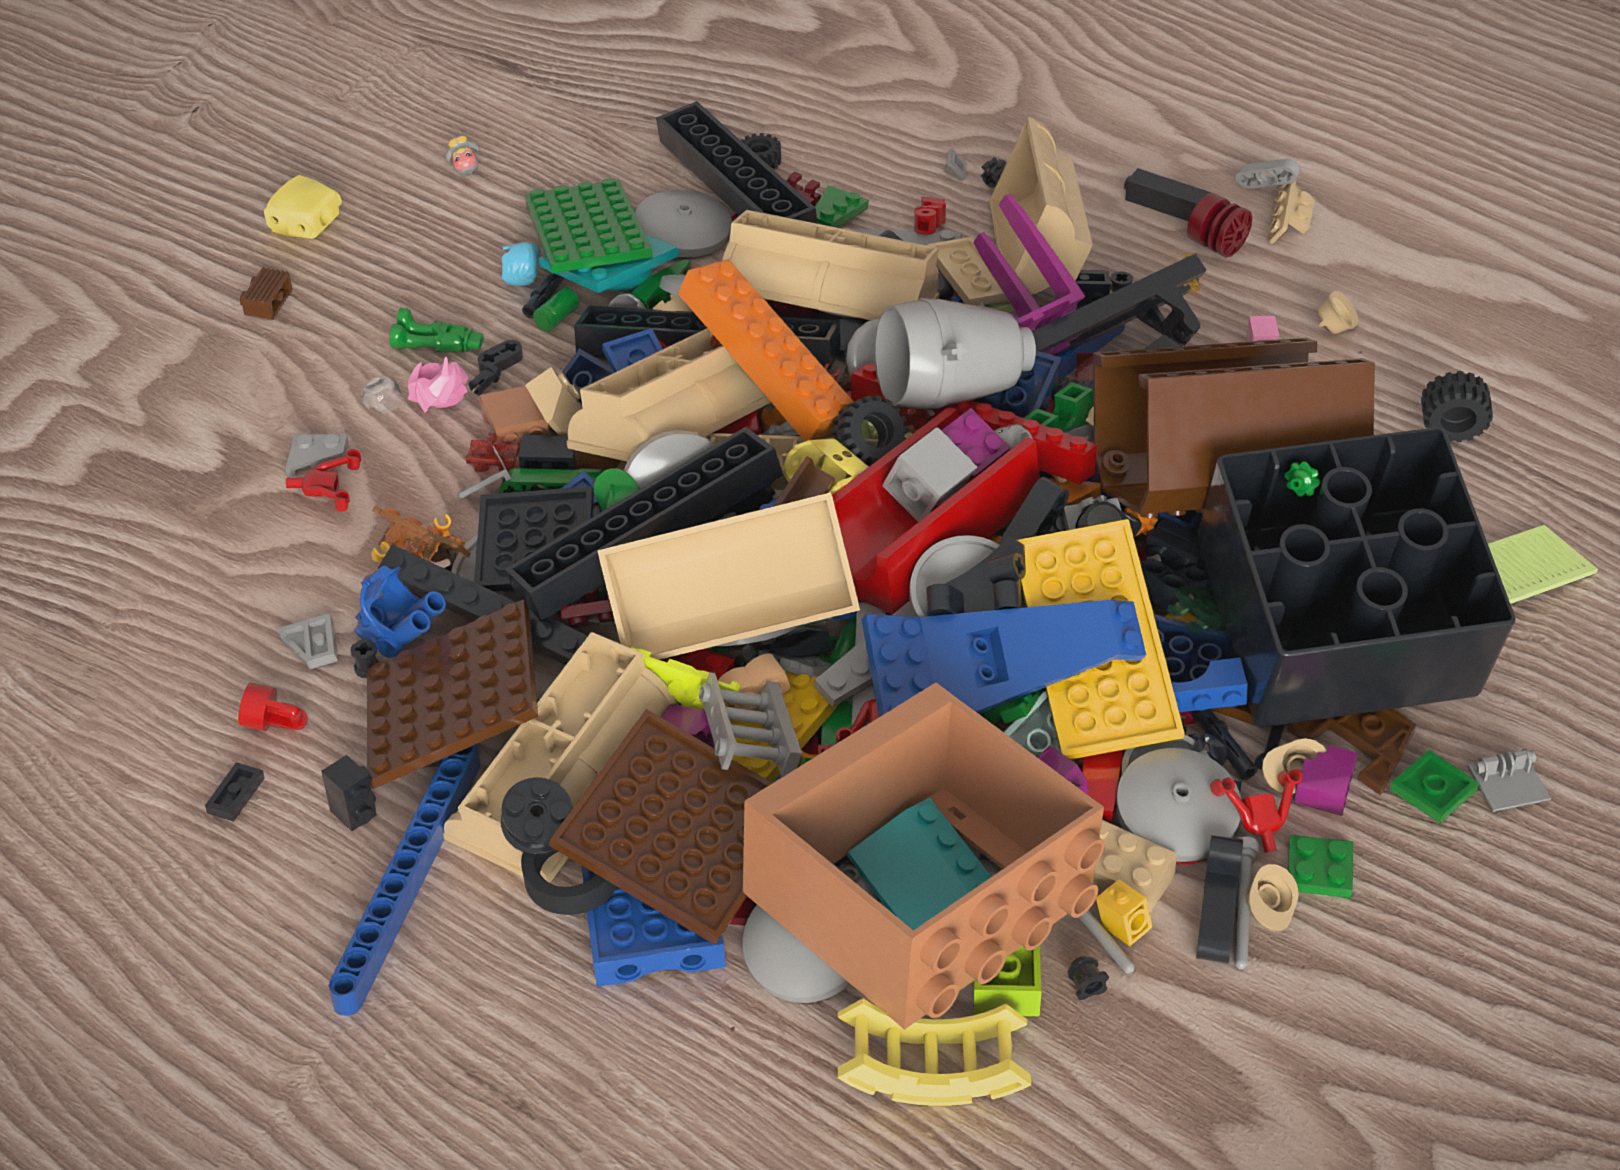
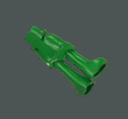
[390,308,484,353]

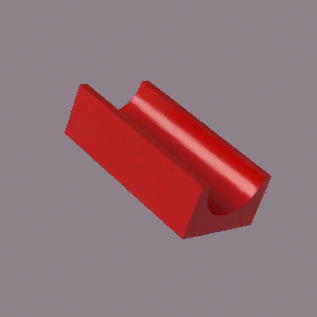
[832,407,1040,615]

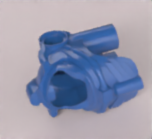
[354,566,446,658]

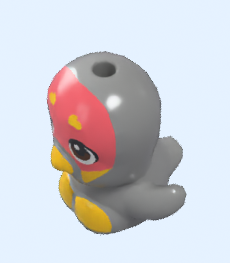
[446,136,479,175]

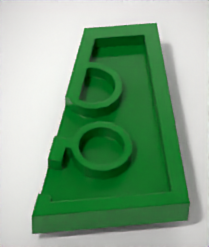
[815,185,869,228]

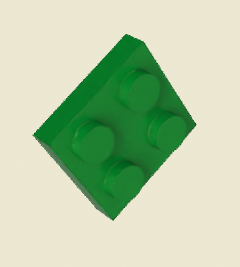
[1390,750,1479,824]
[1288,835,1353,898]

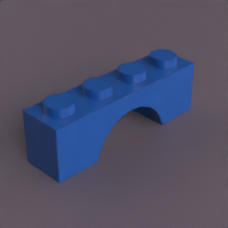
[1171,658,1248,712]

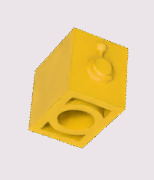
[1096,879,1153,946]

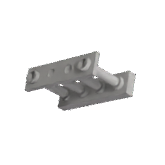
[699,672,802,777]

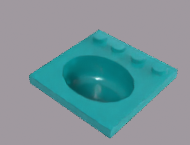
[539,233,679,293]

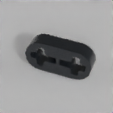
[478,340,523,373]

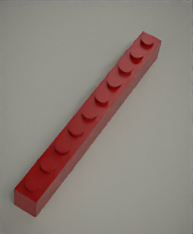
[851,364,1098,484]

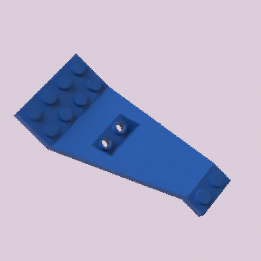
[861,600,1146,717]

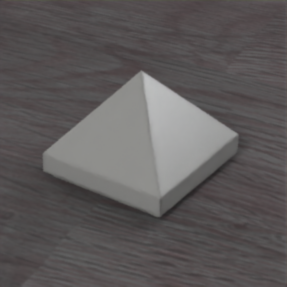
[944,148,967,180]

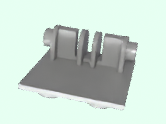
[1468,748,1551,812]

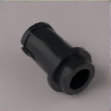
[468,364,501,396]

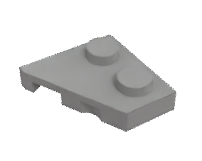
[285,434,349,477]

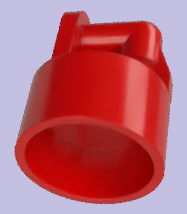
[238,682,308,731]

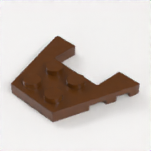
[1287,709,1416,795]

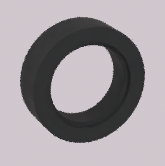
[521,850,617,915]

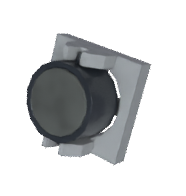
[1062,495,1125,531]

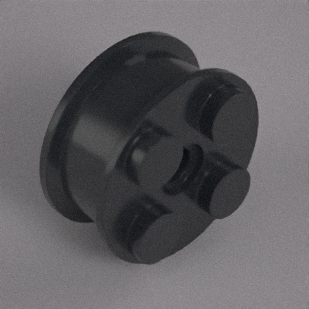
[501,777,573,855]

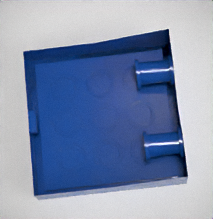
[581,865,726,987]

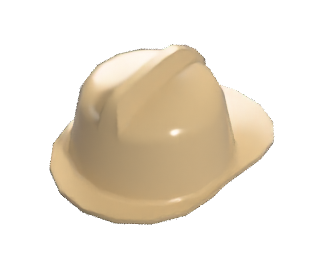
[1318,291,1359,334]
[1262,738,1327,793]
[1246,864,1299,931]

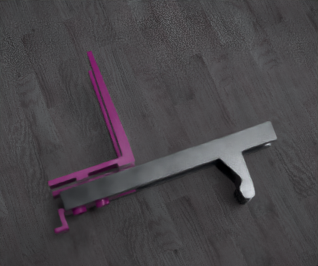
[973,193,1207,356]

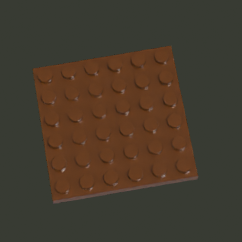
[367,599,538,789]
[548,709,773,945]

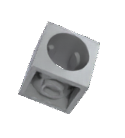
[882,427,977,522]

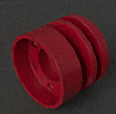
[1187,193,1253,258]

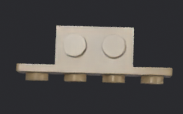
[1268,179,1315,244]

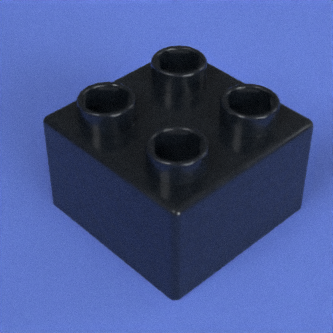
[1197,427,1516,727]

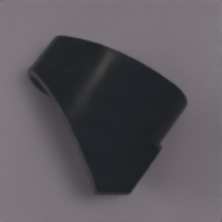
[926,536,1026,616]

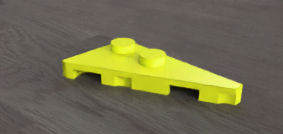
[630,646,741,710]

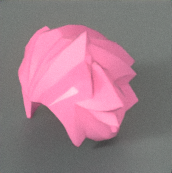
[408,357,469,413]

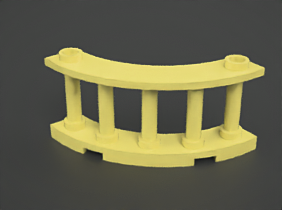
[838,998,1031,1106]

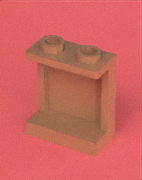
[480,386,549,451]

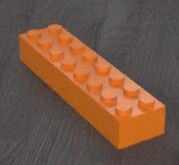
[678,259,854,442]

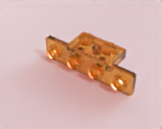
[372,506,471,562]

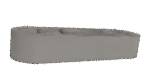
[1235,158,1301,189]

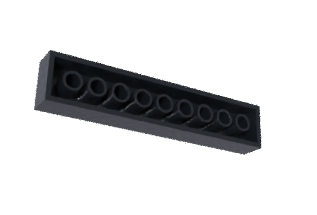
[656,101,818,224]
[574,306,841,369]
[505,427,784,620]

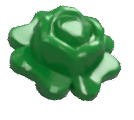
[1285,461,1320,497]

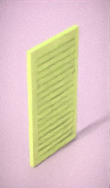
[1488,525,1598,603]

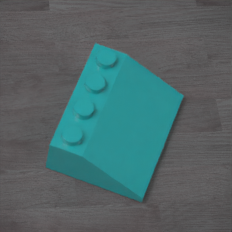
[847,797,991,931]

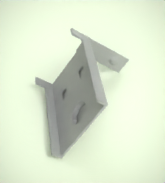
[457,446,511,499]

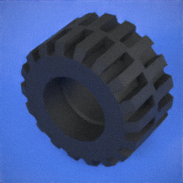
[1421,371,1493,442]
[831,396,908,467]

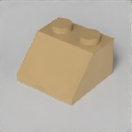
[525,367,583,436]

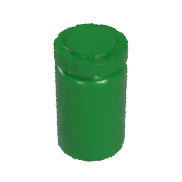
[533,287,580,332]

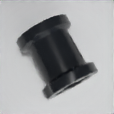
[351,639,379,678]

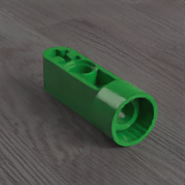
[499,468,605,494]

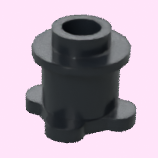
[1068,956,1109,1000]

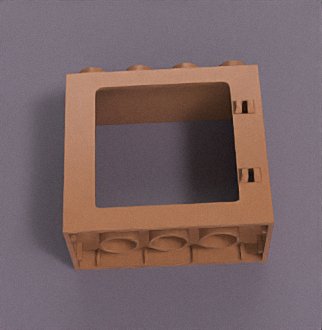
[743,682,1105,1030]

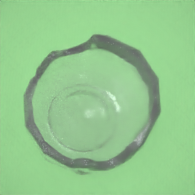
[360,376,404,414]

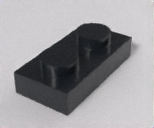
[205,762,265,822]

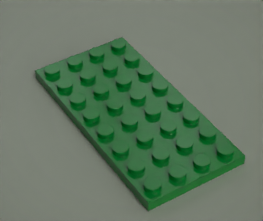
[524,178,653,274]

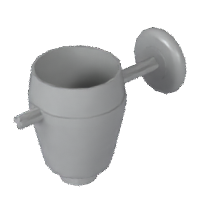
[846,298,1036,410]

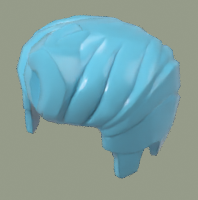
[501,242,540,286]

